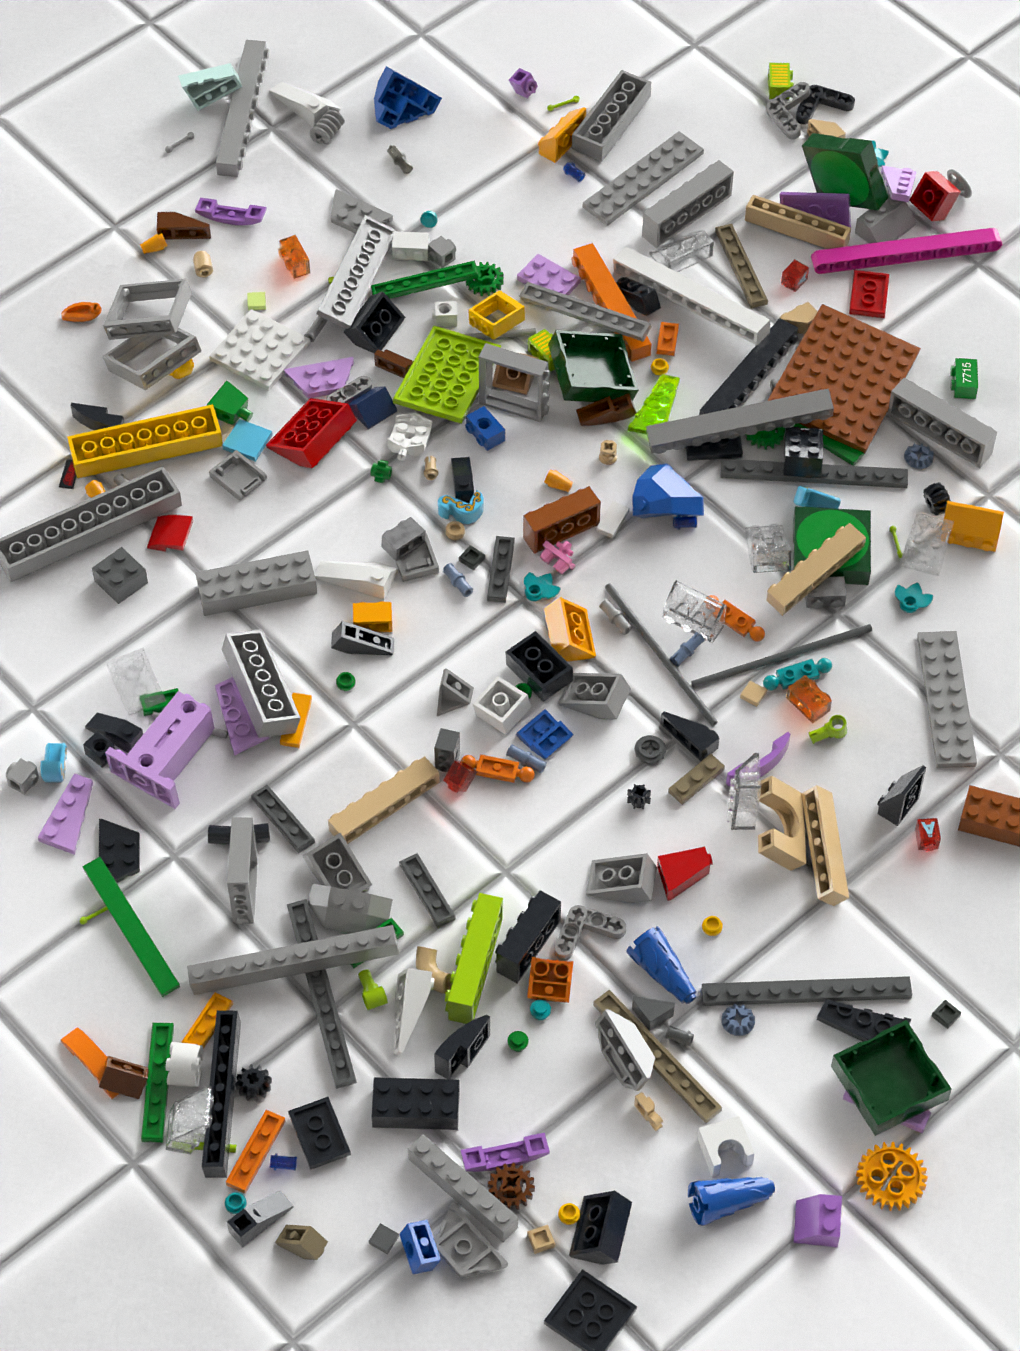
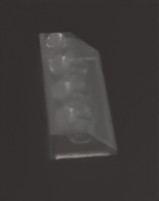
[727,753,761,830]

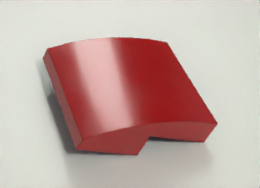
[147,515,193,552]

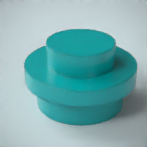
[420,211,438,228]
[530,1000,551,1020]
[225,1192,247,1214]

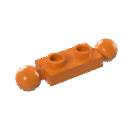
[704,595,765,642]
[460,754,535,783]

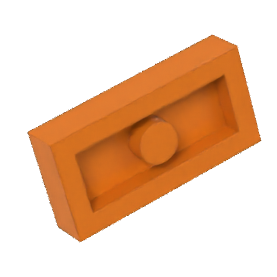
[657,322,679,356]

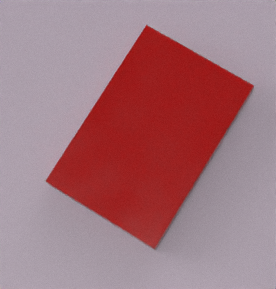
[849,270,890,318]

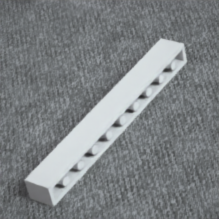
[613,246,770,345]

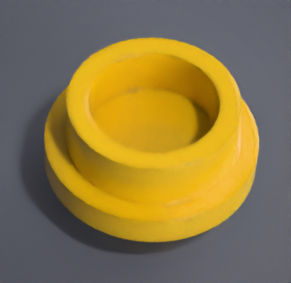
[651,358,669,376]
[702,916,723,936]
[558,1203,580,1225]

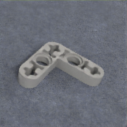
[766,82,810,139]
[555,905,626,960]

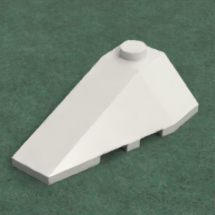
[394,968,434,1055]

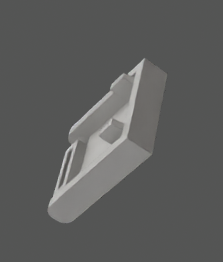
[209,450,267,500]
[395,533,439,582]

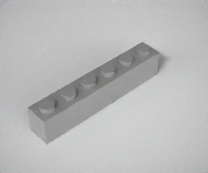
[408,1134,518,1242]

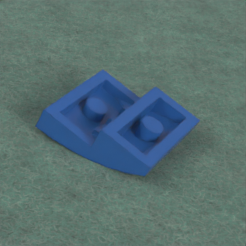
[516,709,574,759]

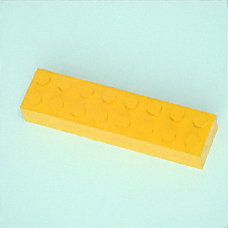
[67,404,223,479]

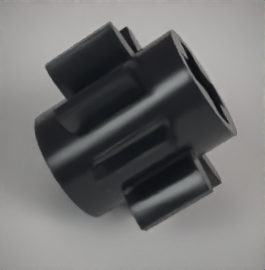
[627,784,651,809]

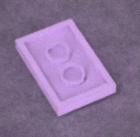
[517,254,581,295]

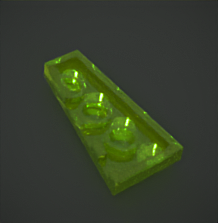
[628,374,680,435]

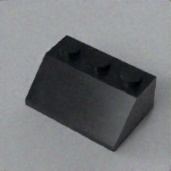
[343,292,406,354]
[569,1190,632,1265]

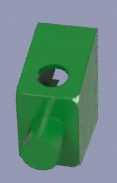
[207,381,253,425]

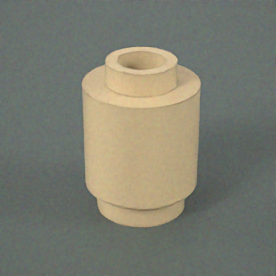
[193,251,213,277]

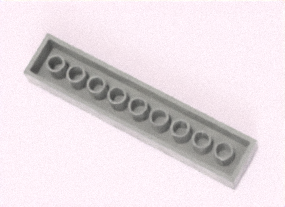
[0,466,182,582]

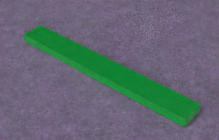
[82,857,180,997]

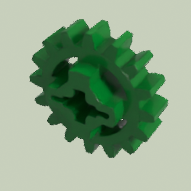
[466,262,504,296]
[745,426,785,450]

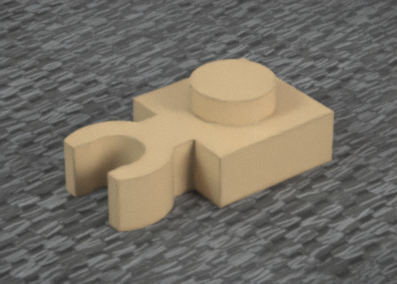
[634,1092,663,1131]

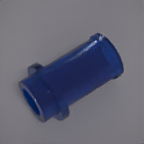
[563,162,586,182]
[673,515,697,530]
[270,1153,297,1171]

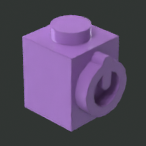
[509,68,538,99]

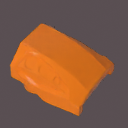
[527,957,574,1003]

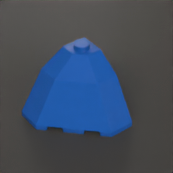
[374,66,442,129]
[632,464,704,519]

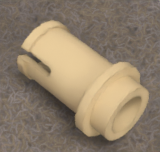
[424,456,438,480]

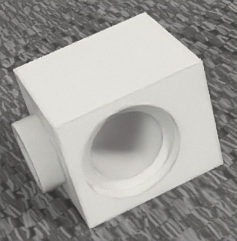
[432,301,457,327]

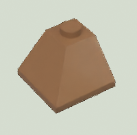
[493,353,539,395]

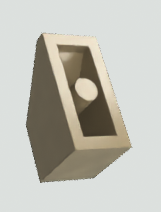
[275,1225,328,1260]

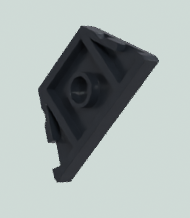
[99,819,140,883]

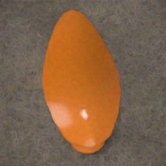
[61,302,102,322]

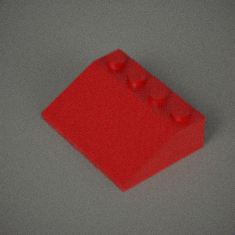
[266,398,357,468]

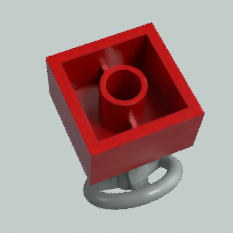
[909,169,972,222]

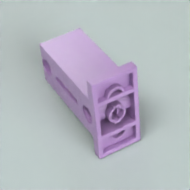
[105,691,215,809]

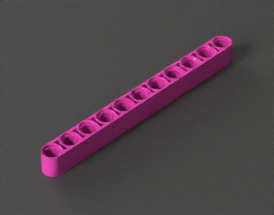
[811,228,1002,274]

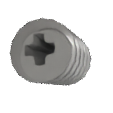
[309,107,345,143]

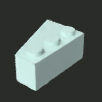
[178,63,243,111]

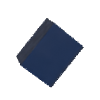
[348,386,397,429]

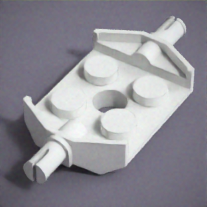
[387,410,432,461]

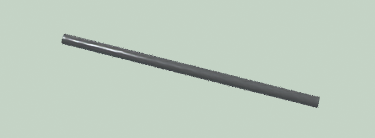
[605,583,718,726]
[691,624,872,688]

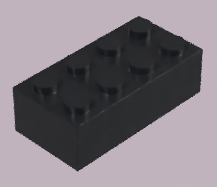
[495,890,561,984]
[371,1077,460,1130]

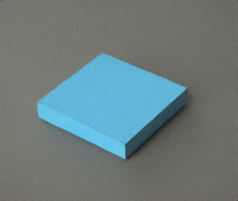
[222,419,273,462]

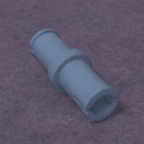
[443,563,474,597]
[670,632,705,667]
[506,744,547,774]

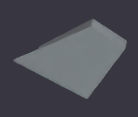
[437,668,474,716]

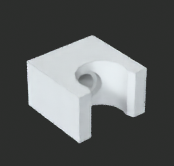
[697,1116,755,1177]

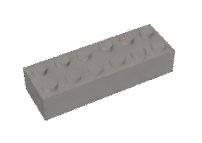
[572,70,652,162]
[642,160,734,248]
[888,378,997,468]
[195,550,317,616]
[222,629,300,738]

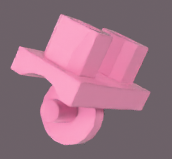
[540,541,575,575]

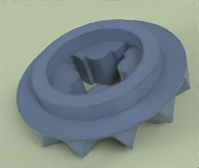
[904,443,934,469]
[721,1004,755,1036]

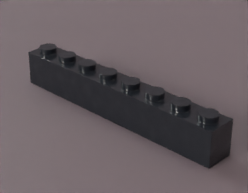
[699,318,798,415]
[202,1011,241,1178]

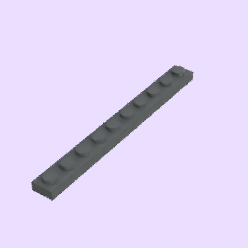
[720,459,908,488]
[287,899,357,1089]
[701,976,912,1006]

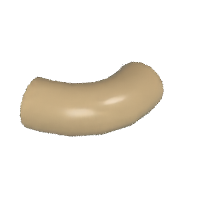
[416,946,452,994]

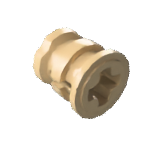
[599,440,617,465]

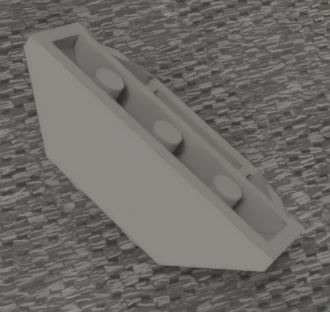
[308,884,393,933]
[595,1009,655,1091]

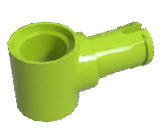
[808,715,847,744]
[358,969,388,1010]

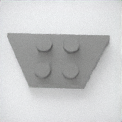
[331,189,393,234]
[434,1203,508,1279]

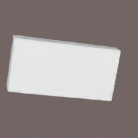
[596,501,630,538]

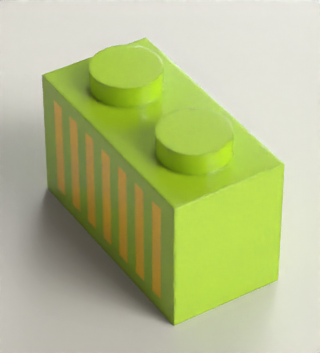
[768,62,794,99]
[528,329,555,372]

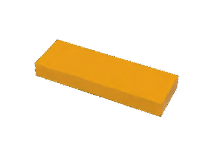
[280,692,312,748]
[182,992,233,1049]

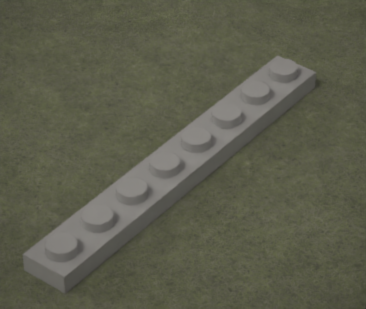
[519,282,652,341]

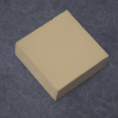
[740,681,767,707]
[527,1225,555,1254]

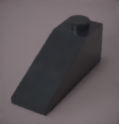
[451,457,474,504]
[331,621,394,655]
[660,711,720,761]
[85,712,143,753]

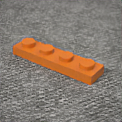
[226,1110,286,1194]

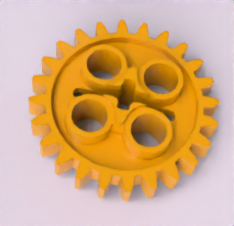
[856,1142,928,1211]

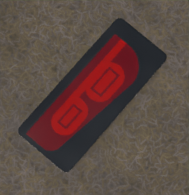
[59,459,77,489]

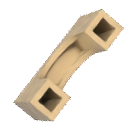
[756,776,806,871]

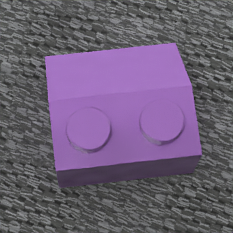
[794,1194,842,1247]

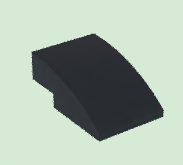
[434,1015,490,1079]

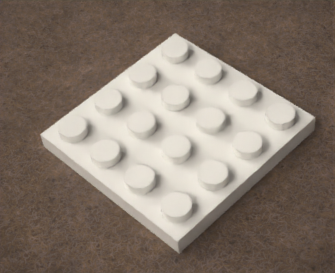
[209,309,311,391]

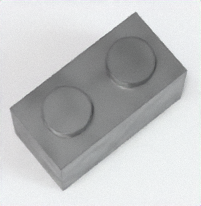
[381,517,426,561]
[805,576,847,608]

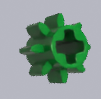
[370,459,392,483]

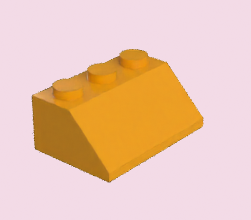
[538,107,586,163]
[939,501,1004,552]
[544,597,596,662]

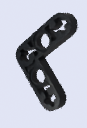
[796,85,855,125]

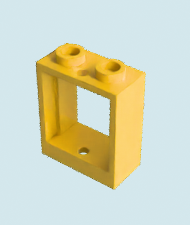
[468,290,525,340]

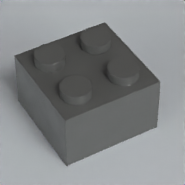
[92,547,148,604]

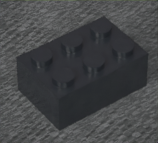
[783,426,823,478]
[505,631,573,702]

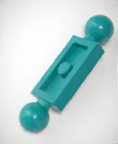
[763,658,832,691]

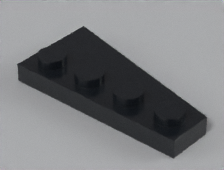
[817,999,911,1042]

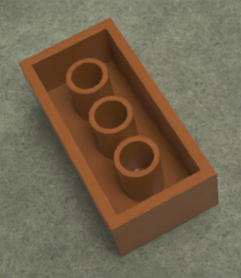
[523,486,601,554]
[958,785,1020,847]

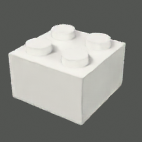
[473,676,531,735]

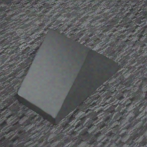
[632,996,675,1031]

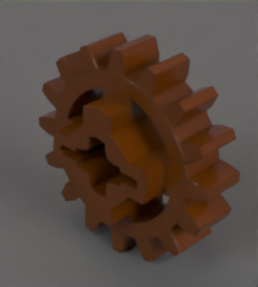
[488,1163,535,1210]

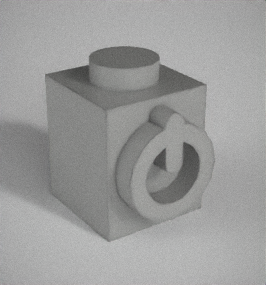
[428,236,456,268]
[6,758,39,795]

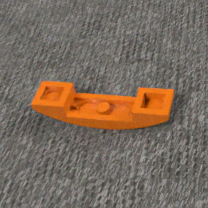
[60,1027,119,1099]

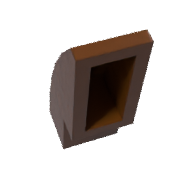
[576,393,637,426]

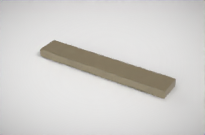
[715,224,768,308]

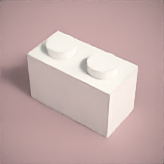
[392,231,429,261]

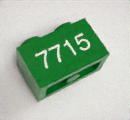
[950,358,978,399]

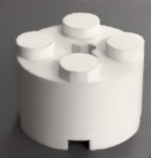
[166,1042,203,1087]

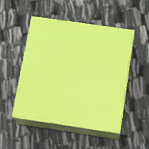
[247,292,266,310]

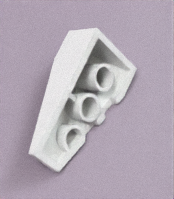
[269,82,340,126]
[314,561,399,600]

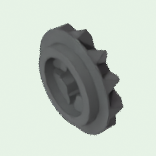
[634,735,666,764]

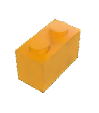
[353,601,393,632]

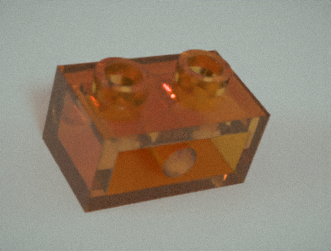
[278,235,310,279]
[786,675,832,723]

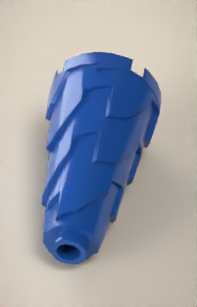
[626,926,697,1004]
[688,1177,775,1226]

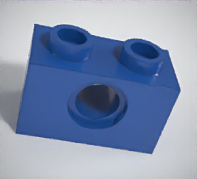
[465,406,505,451]
[399,1219,441,1275]

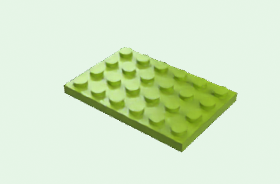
[393,326,501,424]

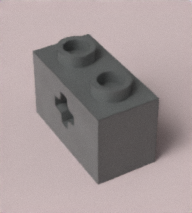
[434,728,460,773]

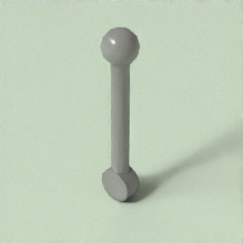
[165,132,194,153]

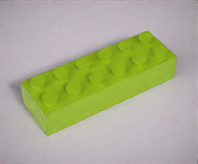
[445,893,503,1024]

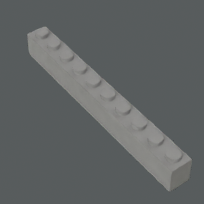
[216,40,269,177]
[646,388,834,454]
[187,925,399,995]

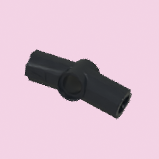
[208,823,270,845]

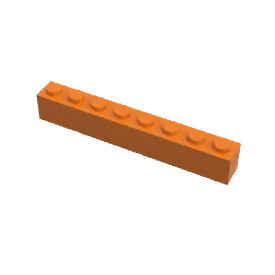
[571,243,652,362]

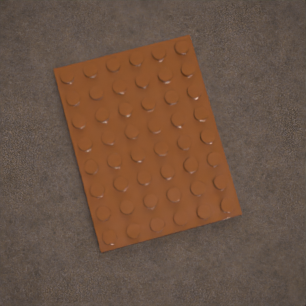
[767,304,921,454]

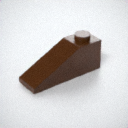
[157,212,211,240]

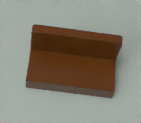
[374,349,414,378]
[99,1056,148,1099]

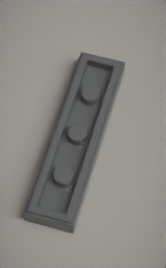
[487,536,515,603]
[251,785,315,853]
[399,853,456,928]

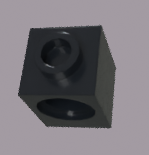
[83,732,115,768]

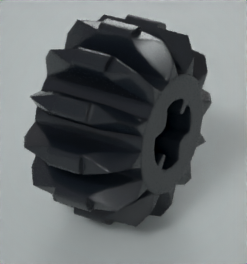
[923,482,952,516]
[235,1064,272,1102]

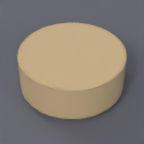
[446,521,465,540]

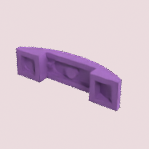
[195,197,267,225]
[726,732,791,786]
[460,1133,550,1172]

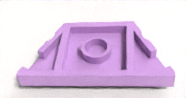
[284,357,354,398]

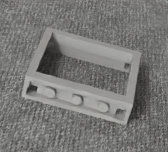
[103,279,192,340]
[103,322,201,390]
[479,343,550,422]
[227,817,258,925]

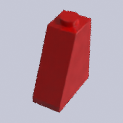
[657,846,713,901]

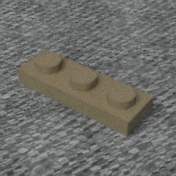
[668,754,725,805]

